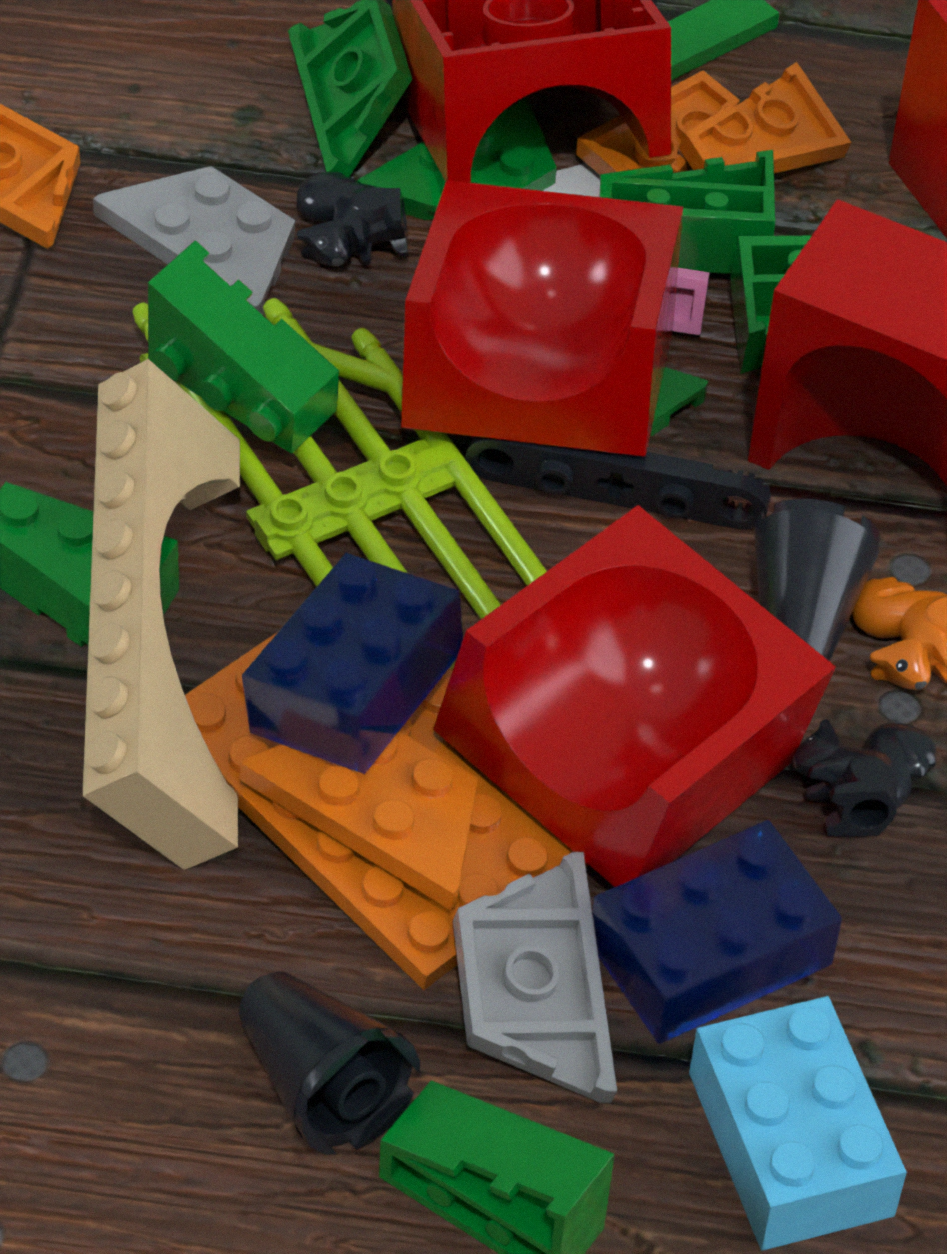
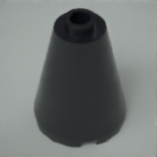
[754,498,880,661]
[239,971,421,1155]

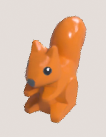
[852,577,947,690]

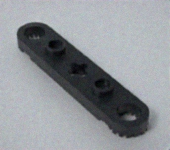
[466,436,771,529]

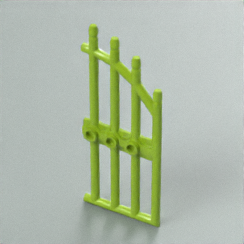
[132,298,547,671]

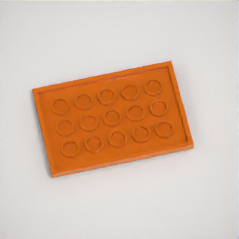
[185,580,589,990]

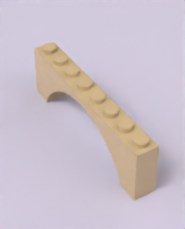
[83,359,240,870]

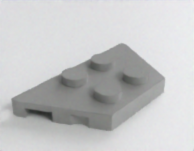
[93,166,295,315]
[453,852,617,1103]

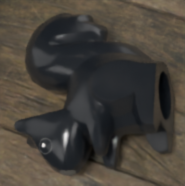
[296,172,409,267]
[793,719,937,836]

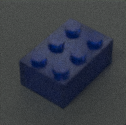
[242,553,464,774]
[592,819,842,1044]

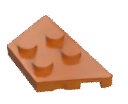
[0,104,80,249]
[239,713,478,910]

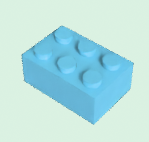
[689,996,907,1251]

